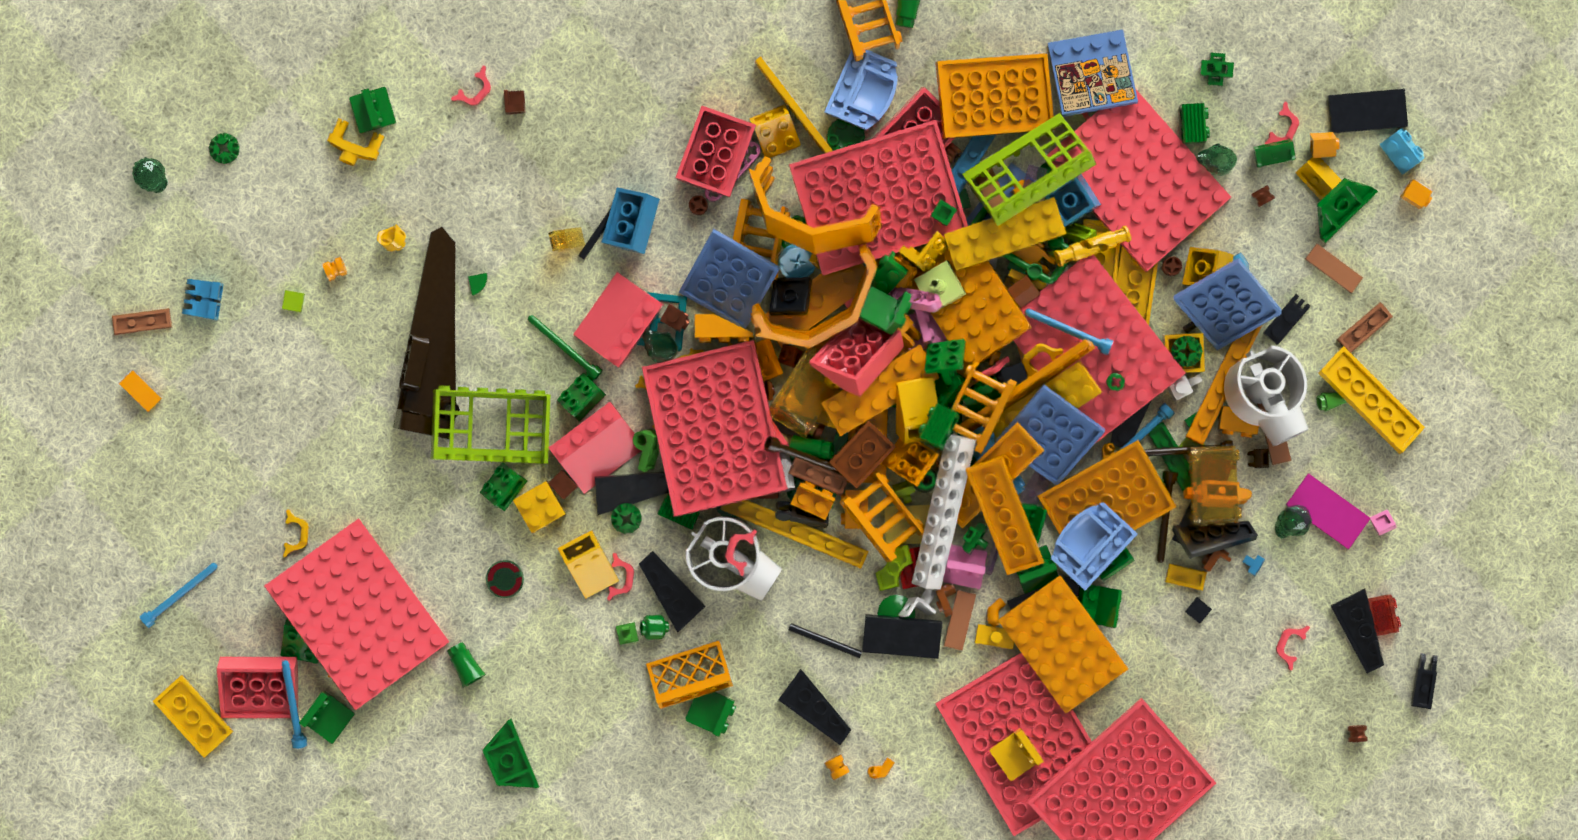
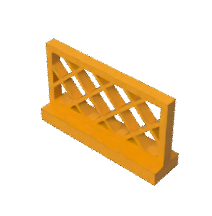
[646,641,733,709]

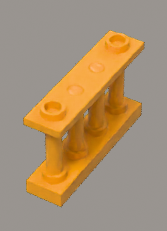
[836,0,902,62]
[733,199,790,284]
[951,362,1017,453]
[840,472,924,562]

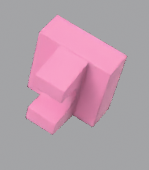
[1370,510,1396,536]

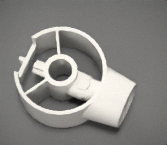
[1224,346,1309,446]
[686,517,782,601]

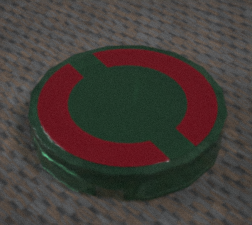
[486,560,524,598]

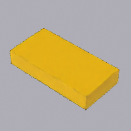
[1165,563,1207,591]

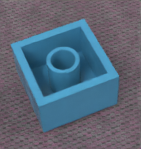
[1045,174,1101,227]

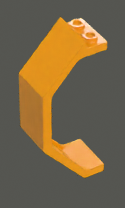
[749,157,882,254]
[750,243,877,348]

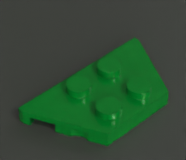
[1317,178,1378,243]
[482,718,540,788]

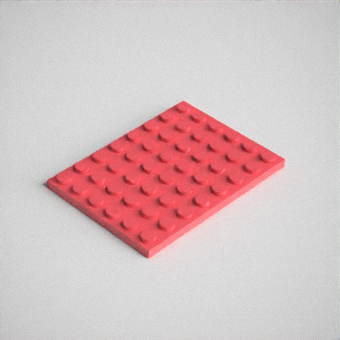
[1047,88,1232,272]
[789,120,968,276]
[1013,255,1186,444]
[642,340,788,517]
[264,518,449,711]
[935,652,1092,836]
[1026,698,1216,840]

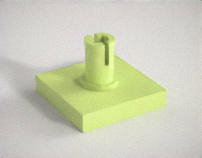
[914,260,966,313]

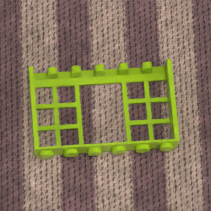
[962,113,1096,226]
[430,386,551,464]

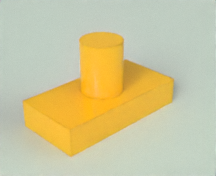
[975,624,1014,649]

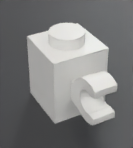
[1168,374,1203,401]

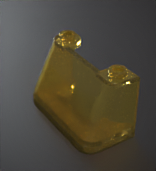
[769,346,836,438]
[1187,445,1242,525]

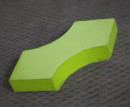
[875,545,913,591]

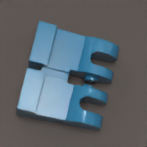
[182,279,224,320]

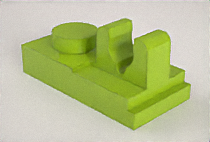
[1062,223,1097,244]

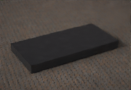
[1328,89,1408,134]
[862,614,942,659]

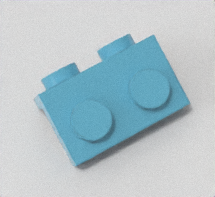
[1379,128,1424,175]

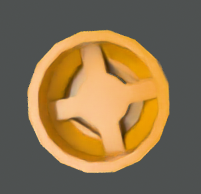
[322,257,348,281]
[824,754,850,780]

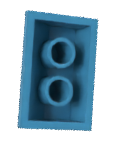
[602,187,660,254]

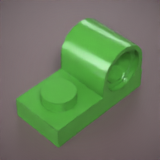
[633,429,660,472]

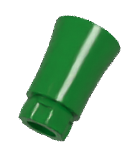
[895,0,921,28]
[790,435,834,462]
[913,468,937,493]
[447,642,486,688]

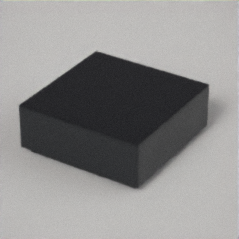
[1184,597,1212,624]

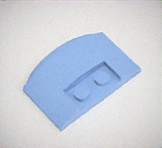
[824,50,898,131]
[1051,502,1138,590]

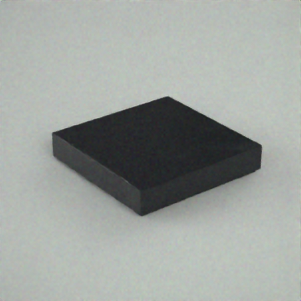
[769,277,812,316]

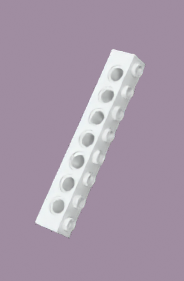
[912,434,976,590]

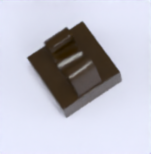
[1247,449,1269,468]

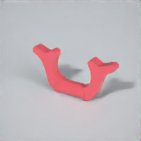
[451,65,491,106]
[1265,102,1299,144]
[965,356,1010,382]
[725,529,757,576]
[607,553,634,600]
[1276,626,1310,670]

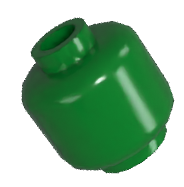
[640,614,669,640]

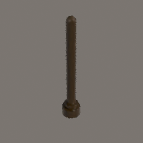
[764,436,840,474]
[1144,440,1234,457]
[1157,471,1178,563]

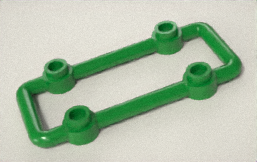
[970,207,1069,284]

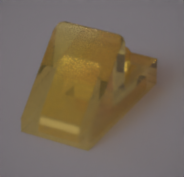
[548,227,585,252]

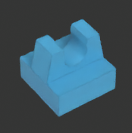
[1243,555,1265,576]

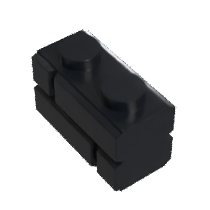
[996,363,1027,385]

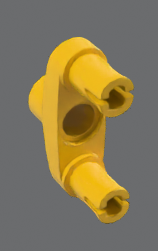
[327,118,384,166]

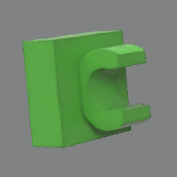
[616,622,639,645]

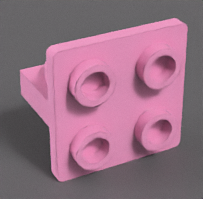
[905,309,947,350]
[943,545,987,589]

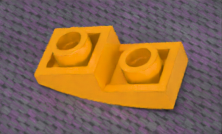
[119,370,162,412]

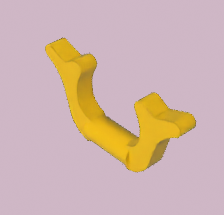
[1023,344,1063,378]
[283,509,309,557]

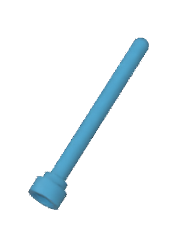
[1025,309,1114,355]
[1121,403,1175,449]
[139,563,218,628]
[281,660,308,749]

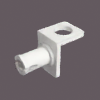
[899,589,937,617]

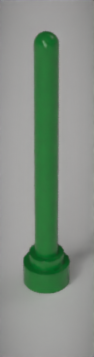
[528,315,603,382]

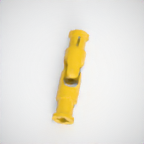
[1054,226,1131,267]

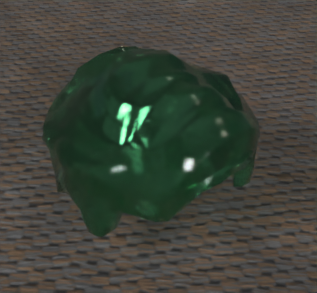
[1197,143,1237,176]
[132,157,168,193]
[643,330,678,363]
[1275,505,1312,539]

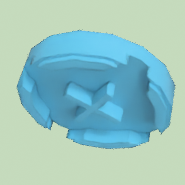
[778,244,815,278]

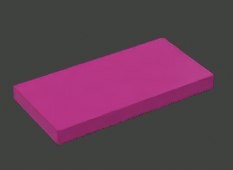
[1285,473,1370,549]

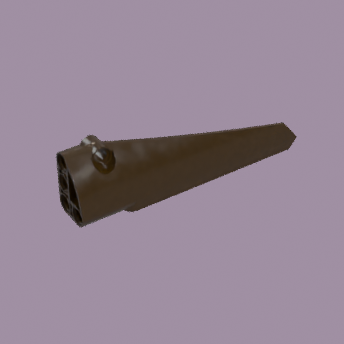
[393,227,460,439]

